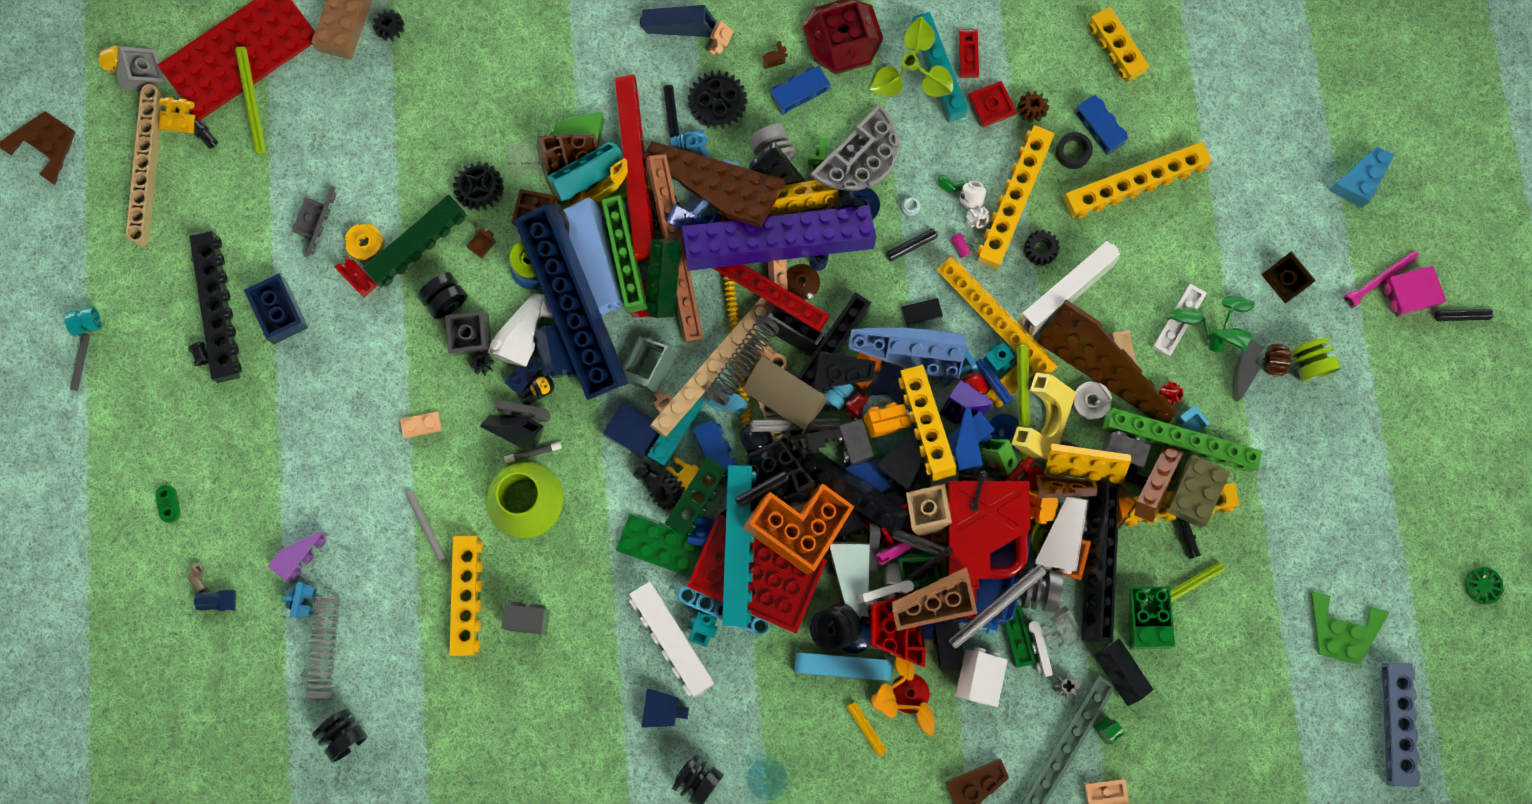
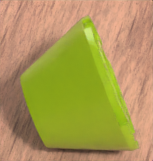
[486,462,564,538]

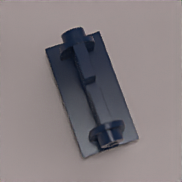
[504,355,541,394]

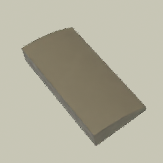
[743,356,828,431]

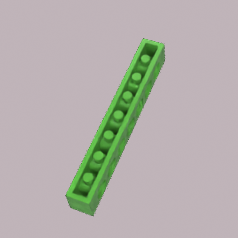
[1102,408,1262,472]

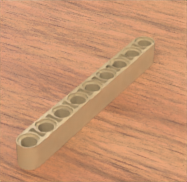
[126,84,163,246]

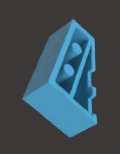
[1329,146,1394,208]

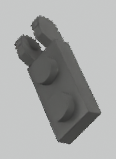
[496,400,551,423]

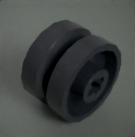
[417,272,468,319]
[810,603,862,653]

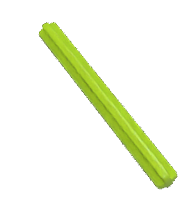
[236,47,266,155]
[1017,345,1030,460]

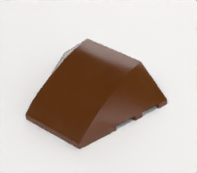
[536,134,599,204]

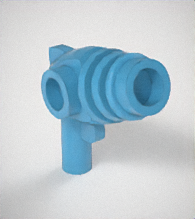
[671,130,710,158]

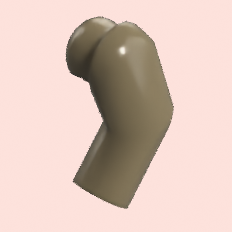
[188,563,207,593]

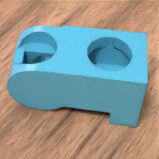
[708,387,748,414]

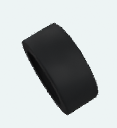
[1056,132,1093,169]

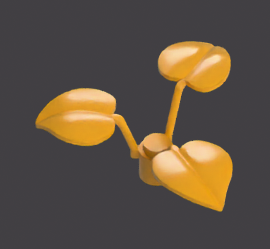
[871,656,935,737]

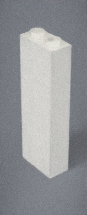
[1019,241,1120,337]

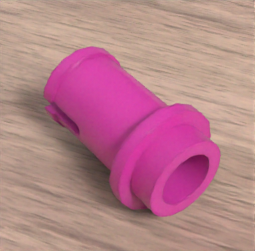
[951,233,972,258]

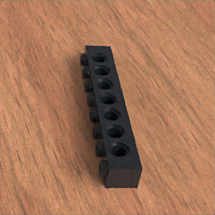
[189,231,242,383]
[1081,482,1120,642]

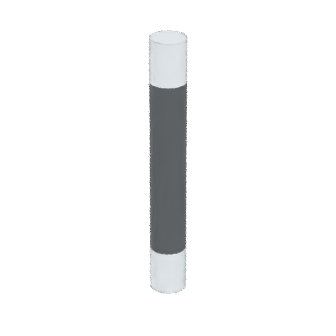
[504,441,562,464]

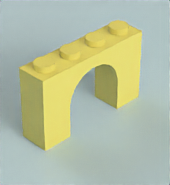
[1011,373,1076,463]

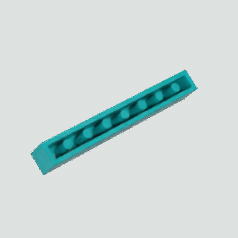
[722,465,756,627]

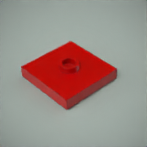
[968,81,1017,128]

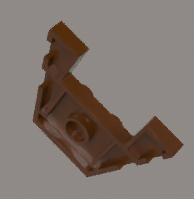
[0,111,76,185]

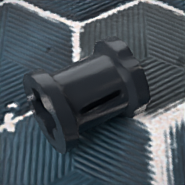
[188,342,209,366]

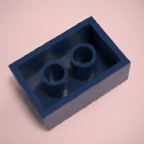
[244,273,308,345]

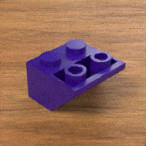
[939,380,993,424]

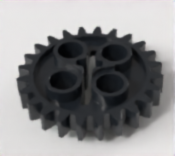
[688,70,747,129]

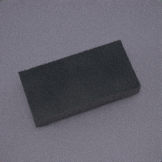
[901,298,943,326]

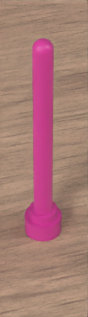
[1343,251,1419,308]

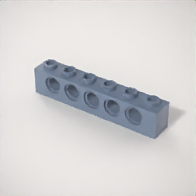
[1382,662,1420,787]

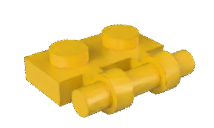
[159,97,195,134]

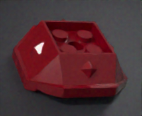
[802,0,883,74]

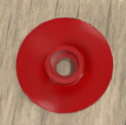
[892,674,930,714]

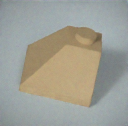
[906,484,952,537]

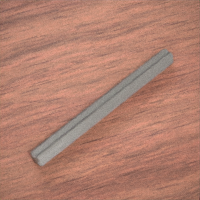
[949,565,1046,648]

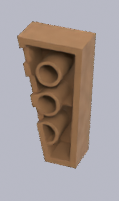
[892,567,978,631]

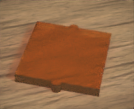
[1116,483,1137,529]

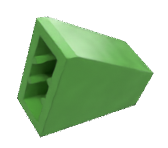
[550,112,605,147]

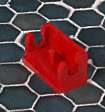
[334,257,378,298]

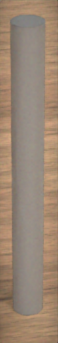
[405,490,446,562]

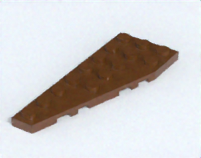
[645,141,785,228]
[1037,300,1177,424]

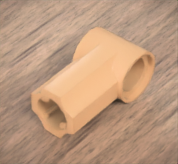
[752,340,787,370]

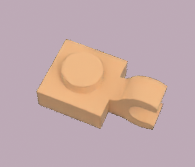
[708,21,734,55]
[652,389,673,413]

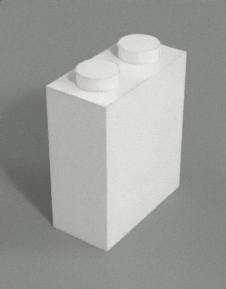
[955,647,1008,707]

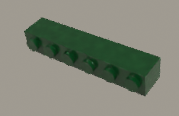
[362,194,466,288]

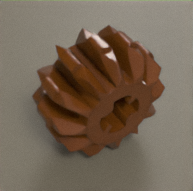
[1017,90,1049,123]
[1263,344,1291,377]

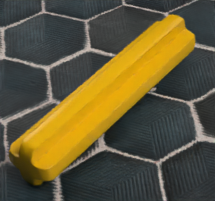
[847,702,887,756]

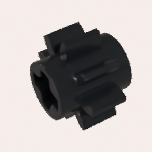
[470,352,495,376]

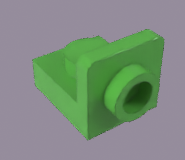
[808,138,827,168]

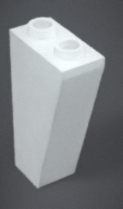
[1035,497,1088,574]

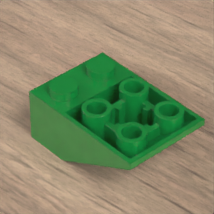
[1128,586,1175,650]

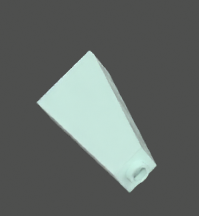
[829,542,870,619]

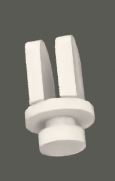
[884,563,902,594]

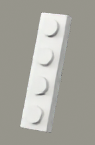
[1152,284,1207,357]

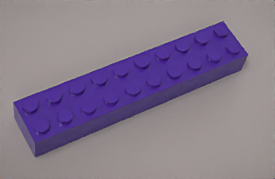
[682,205,877,271]

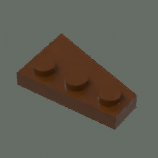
[1035,474,1097,498]
[945,758,1009,804]

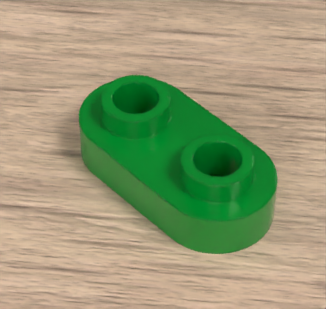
[155,485,181,523]

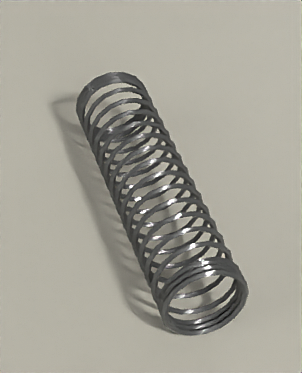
[706,315,779,406]

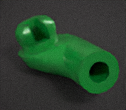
[938,175,965,193]

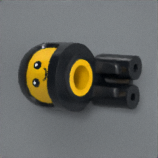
[517,375,555,405]

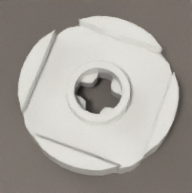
[1073,382,1112,420]

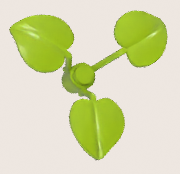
[870,16,954,97]

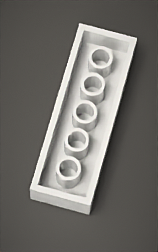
[629,581,715,697]

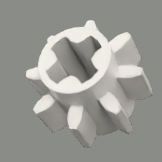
[966,205,990,229]

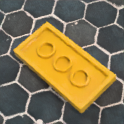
[1044,444,1131,484]

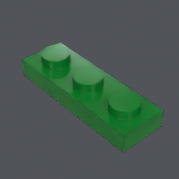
[1004,605,1036,668]

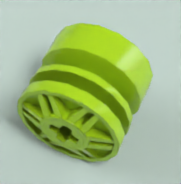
[1290,337,1342,383]

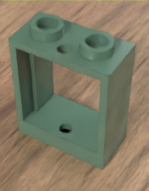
[623,336,677,394]

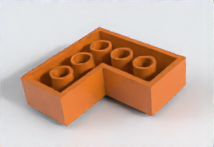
[742,484,854,575]

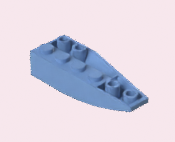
[848,328,967,379]

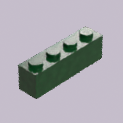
[645,238,681,319]

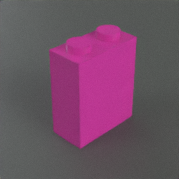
[1383,266,1446,317]

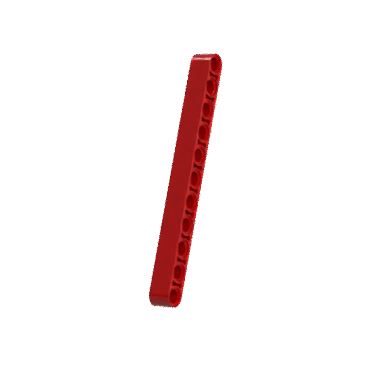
[615,74,655,261]

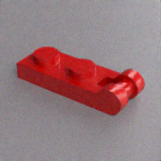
[959,29,979,78]

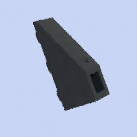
[480,415,544,452]

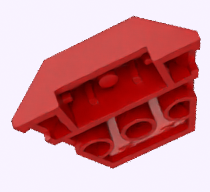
[870,588,926,668]

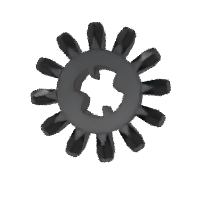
[373,9,405,41]

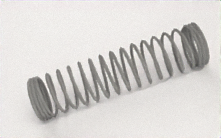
[306,597,340,698]

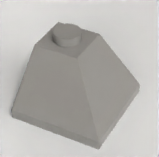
[116,47,165,91]

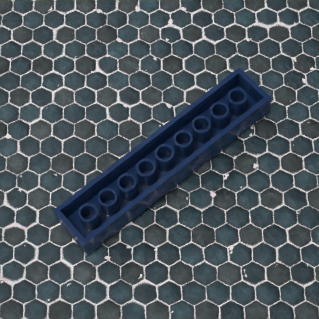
[514,205,629,400]

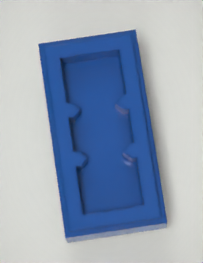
[666,205,708,229]

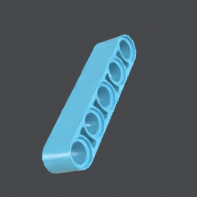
[678,586,769,636]
[794,653,892,681]

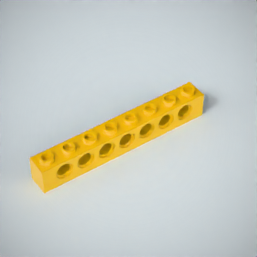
[976,125,1055,270]
[1063,141,1212,219]
[937,257,1060,374]

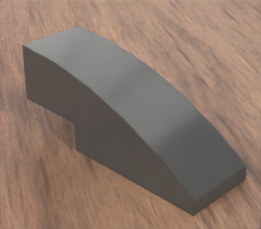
[1233,339,1264,402]

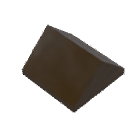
[1261,251,1316,304]

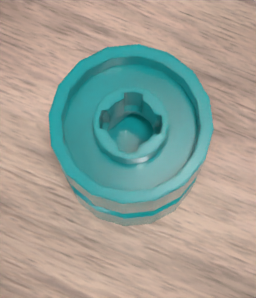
[64,306,102,336]

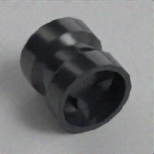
[633,462,659,489]

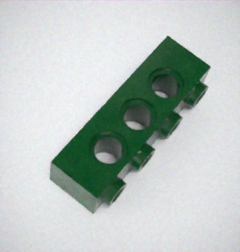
[665,457,728,537]

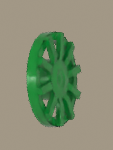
[1465,567,1504,604]

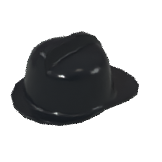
[740,423,772,454]

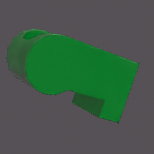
[1093,717,1125,744]

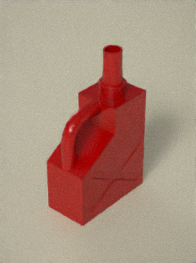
[946,481,1030,618]

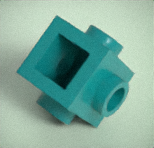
[984,342,1015,374]
[688,611,718,647]

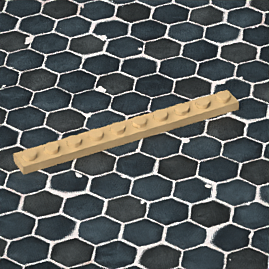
[650,298,775,438]

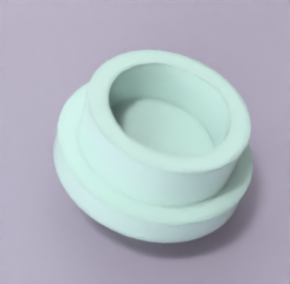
[902,198,920,216]

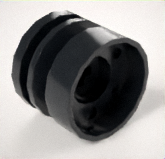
[312,709,368,763]
[671,754,724,804]

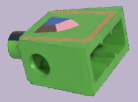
[978,439,1018,480]

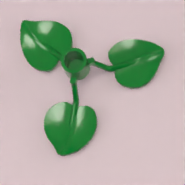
[1167,296,1255,352]

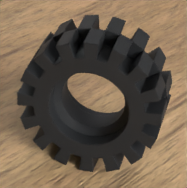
[1024,230,1060,266]
[648,471,685,510]

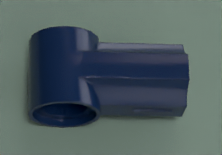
[194,590,236,611]

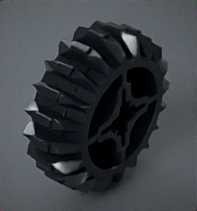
[453,161,504,212]

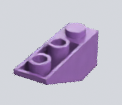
[267,531,328,582]

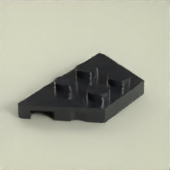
[749,142,806,185]

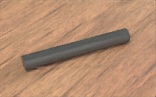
[70,334,90,391]

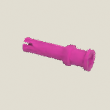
[875,532,932,565]

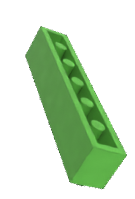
[602,195,648,313]

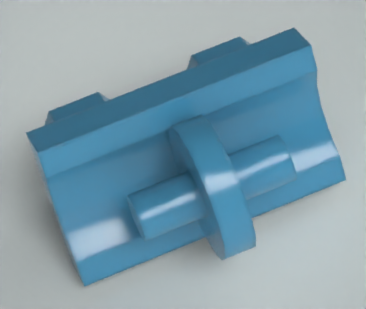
[282,582,317,619]

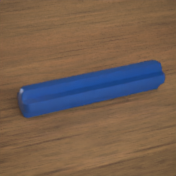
[976,359,1013,405]

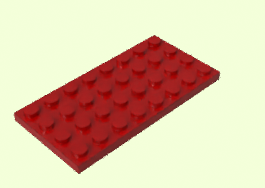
[157,0,315,121]

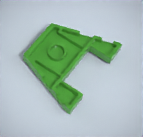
[1311,592,1389,665]

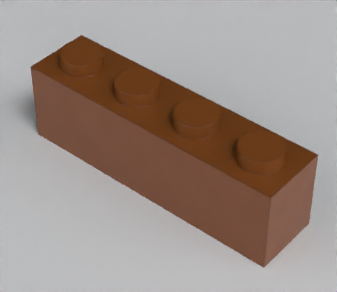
[1134,445,1183,522]

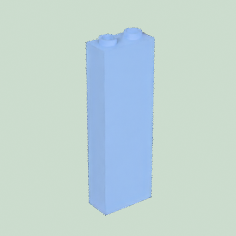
[563,197,624,317]

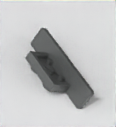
[292,186,337,258]

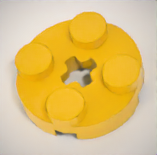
[345,223,384,262]

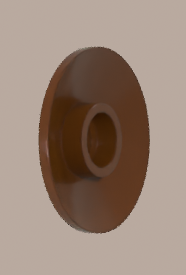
[787,264,820,300]

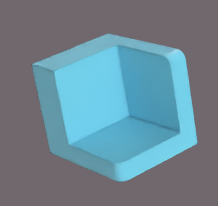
[1176,405,1210,432]

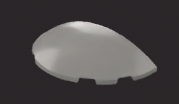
[810,104,899,191]

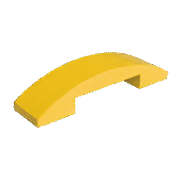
[567,158,628,208]

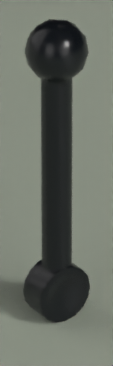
[970,470,987,511]

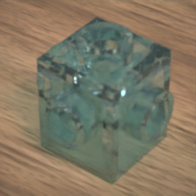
[874,432,902,456]

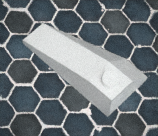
[488,293,544,367]

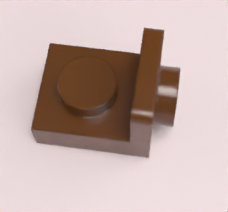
[762,41,788,69]
[467,227,496,259]

